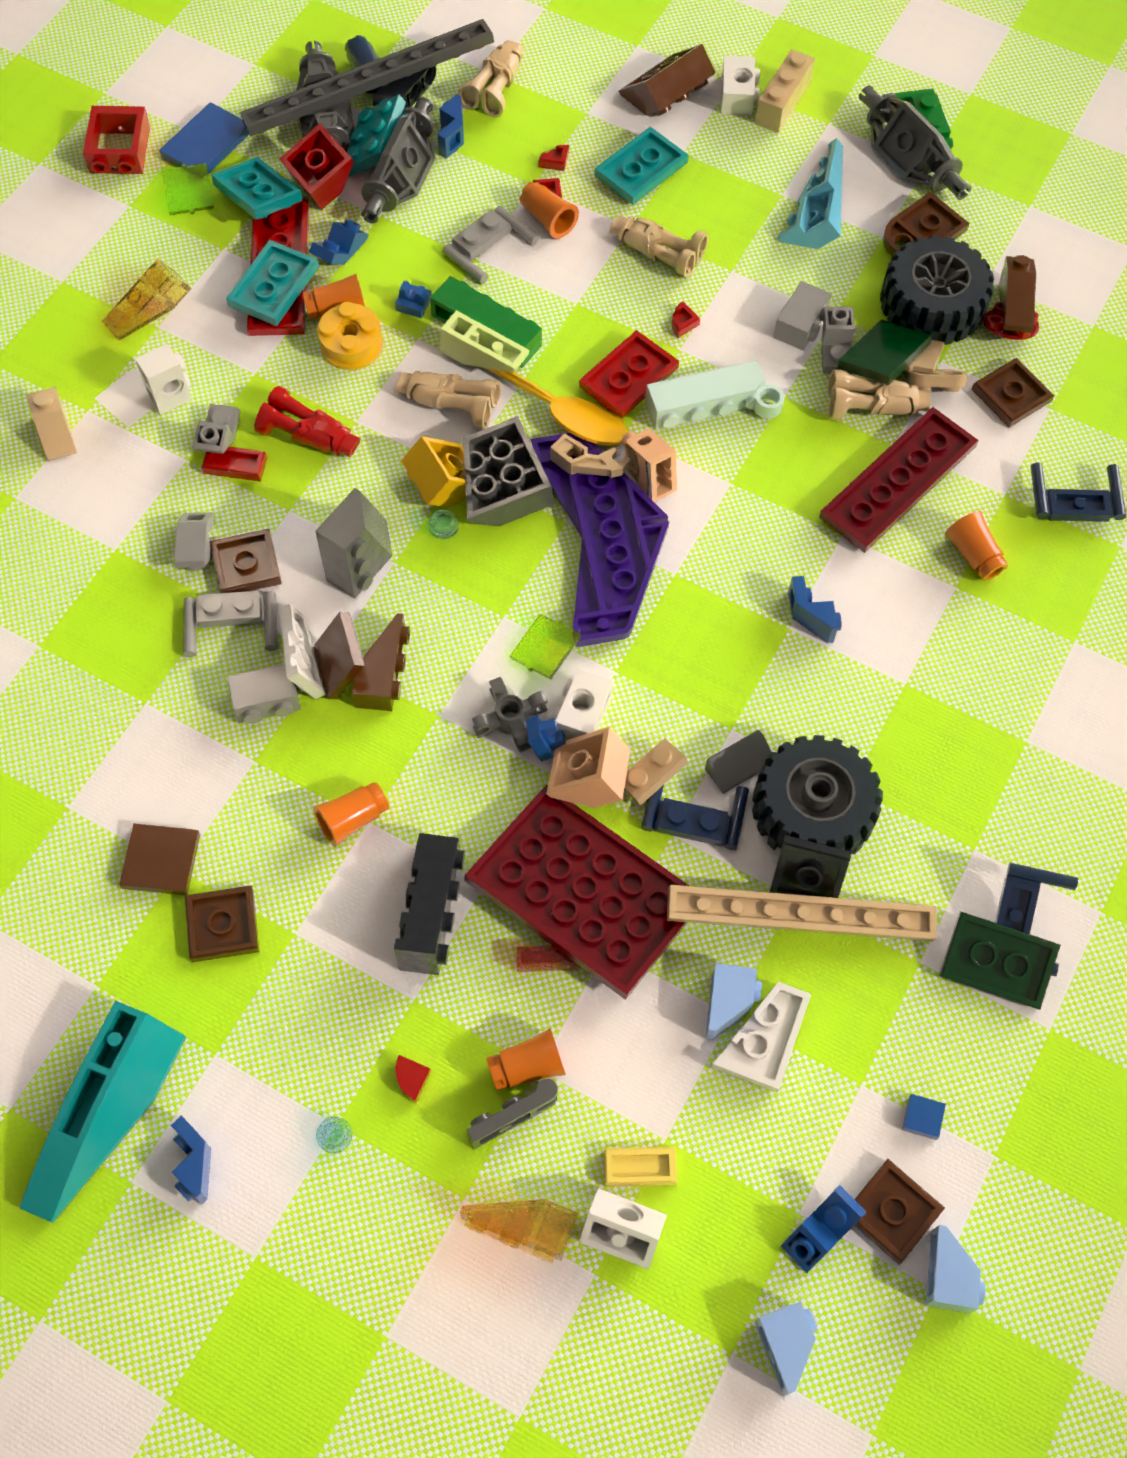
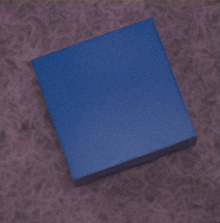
[902,1094,946,1140]

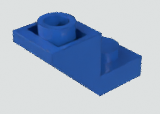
[437,94,464,159]
[309,219,369,265]
[788,576,842,643]
[170,1115,211,1204]
[781,1185,867,1273]

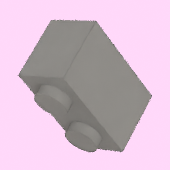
[773,281,832,351]
[227,664,301,724]

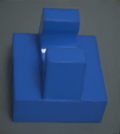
[395,281,432,319]
[526,715,566,762]

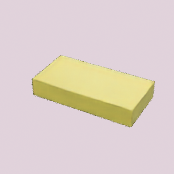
[604,1147,677,1187]

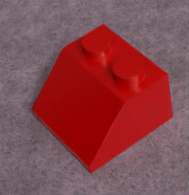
[279,123,354,210]

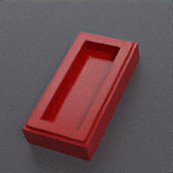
[201,447,267,482]

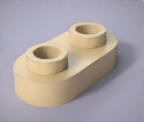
[909,369,968,392]

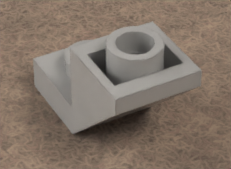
[821,306,855,374]
[192,404,241,454]
[174,512,215,571]

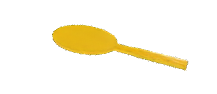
[485,368,628,446]

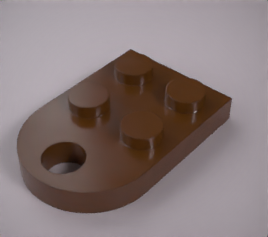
[883,192,970,256]

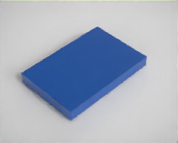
[159,102,249,180]

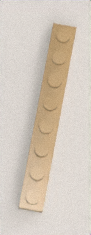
[667,885,937,942]

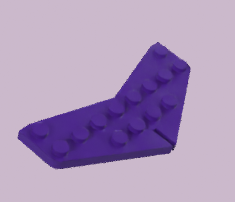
[531,433,670,647]

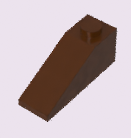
[998,255,1036,333]

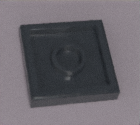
[769,835,851,898]

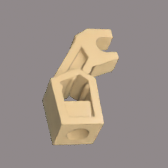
[550,433,631,478]

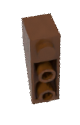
[352,613,410,711]

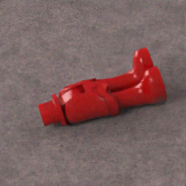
[254,386,361,457]

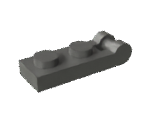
[466,1079,558,1150]

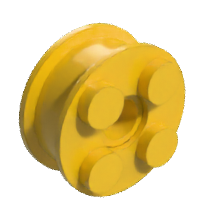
[317,302,383,370]

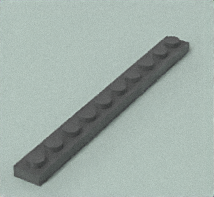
[240,19,494,137]

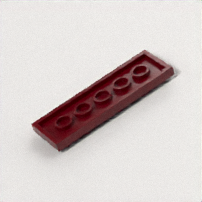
[819,407,979,553]

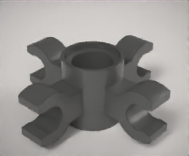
[472,677,548,753]

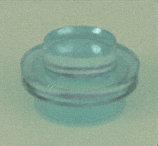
[428,510,459,539]
[316,1117,352,1154]

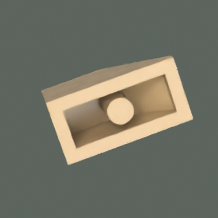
[26,387,77,461]

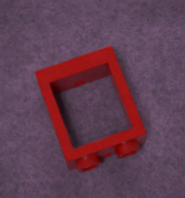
[83,105,150,174]

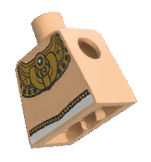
[621,429,677,502]

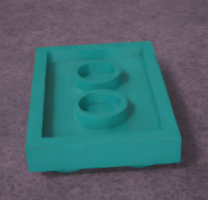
[346,94,406,177]
[594,127,689,205]
[211,157,303,220]
[226,240,319,326]

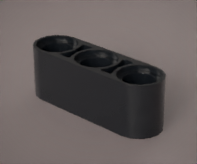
[373,66,437,108]

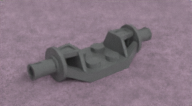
[296,40,355,150]
[859,85,972,200]
[361,97,435,223]

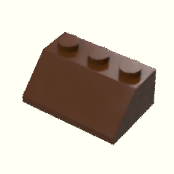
[618,44,716,116]

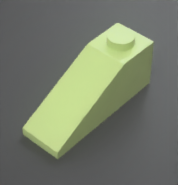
[439,310,530,372]

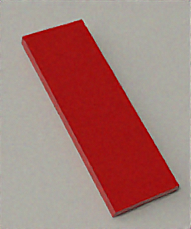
[247,199,309,336]

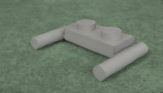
[442,206,539,284]
[183,591,277,657]

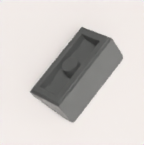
[705,729,772,794]

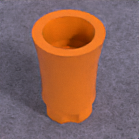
[519,182,579,239]
[303,274,365,320]
[945,511,1008,581]
[313,782,390,847]
[486,1028,566,1091]

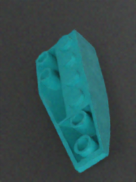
[19,1000,187,1223]

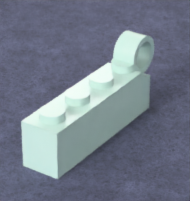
[645,360,784,429]

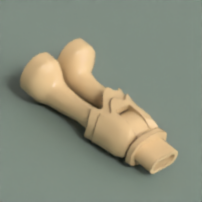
[458,40,523,118]
[609,215,709,277]
[828,369,931,421]
[396,371,501,430]

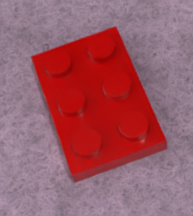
[579,330,679,419]

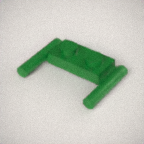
[882,88,953,149]

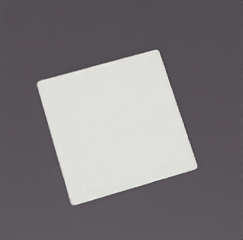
[95,368,155,427]

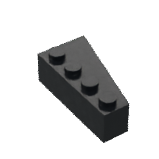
[394,833,465,975]

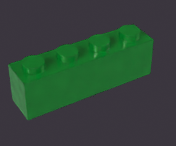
[430,276,542,368]

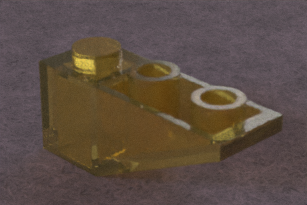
[102,258,192,340]
[460,1199,579,1263]

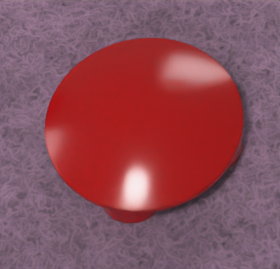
[983,302,1040,340]

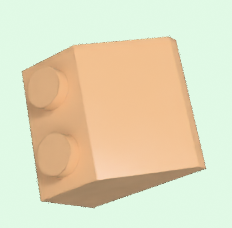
[546,727,630,808]

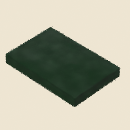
[838,319,932,385]
[939,911,1061,1010]

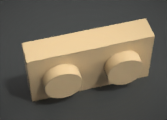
[624,738,688,806]

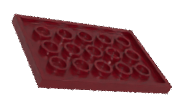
[464,784,689,1000]

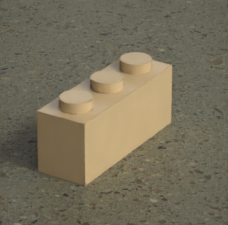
[755,49,815,133]

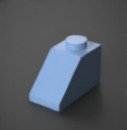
[705,963,762,1040]
[926,1225,986,1314]
[755,1301,817,1396]

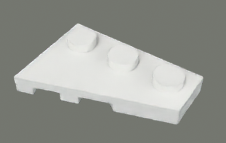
[279,604,326,699]
[711,982,811,1093]

